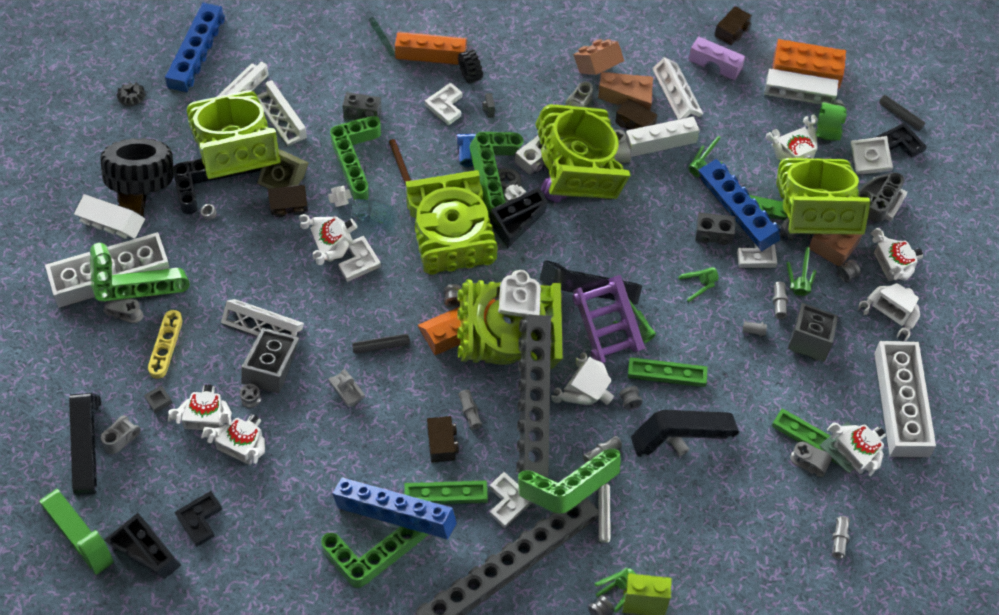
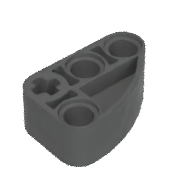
[858,172,905,222]

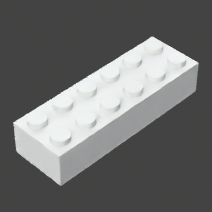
[45,232,170,308]
[874,341,936,457]

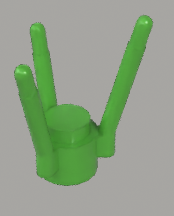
[688,136,723,177]
[786,247,817,296]
[678,267,719,302]
[613,300,656,343]
[595,568,636,613]

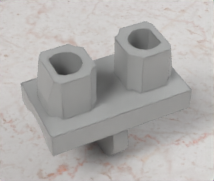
[328,369,365,407]

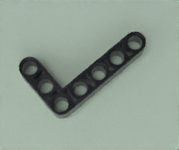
[174,158,262,214]
[539,260,642,304]
[69,393,101,496]
[631,410,739,457]

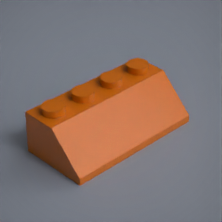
[395,32,467,65]
[417,299,496,355]

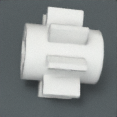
[504,185,526,203]
[328,186,352,207]

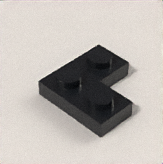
[876,122,927,158]
[175,491,222,547]

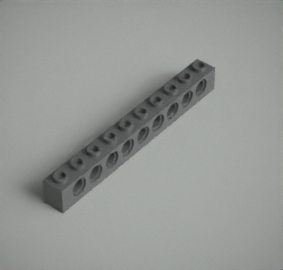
[416,497,599,615]

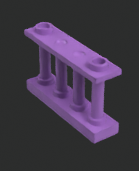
[572,275,645,363]

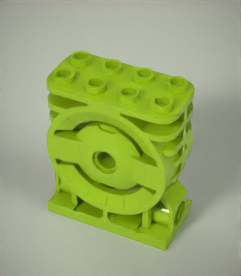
[187,91,280,179]
[535,104,631,199]
[776,158,871,235]
[406,170,498,275]
[457,280,563,369]

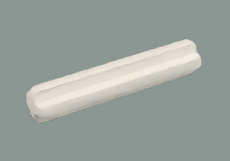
[598,484,610,543]

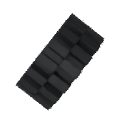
[458,50,483,84]

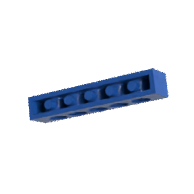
[165,2,225,92]
[699,159,781,252]
[332,478,457,540]

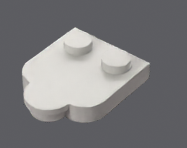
[499,270,540,317]

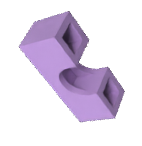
[689,36,745,80]

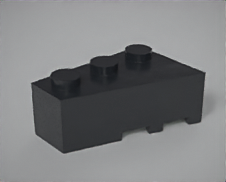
[489,187,548,249]
[104,513,181,579]

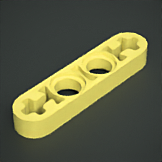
[148,310,183,379]

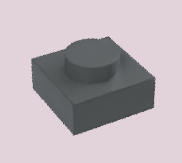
[482,93,495,118]
[144,385,172,413]

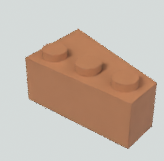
[598,72,653,110]

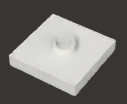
[851,136,893,175]

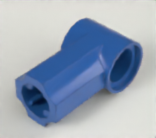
[457,134,475,167]

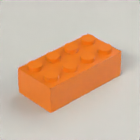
[772,39,846,89]

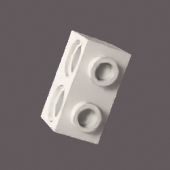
[515,136,545,175]

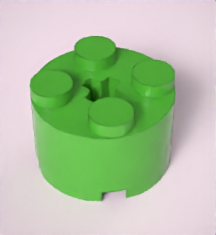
[816,102,847,141]

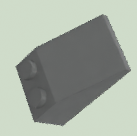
[788,303,838,362]
[241,328,299,393]

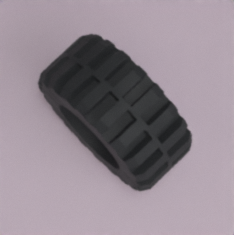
[100,138,174,195]

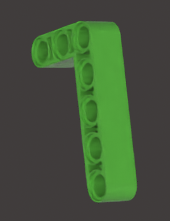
[330,116,381,203]
[470,132,524,217]
[90,243,190,301]
[518,449,620,514]
[39,488,114,575]
[321,526,429,588]

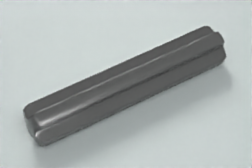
[879,95,925,130]
[352,333,410,354]

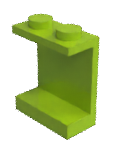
[622,573,672,615]

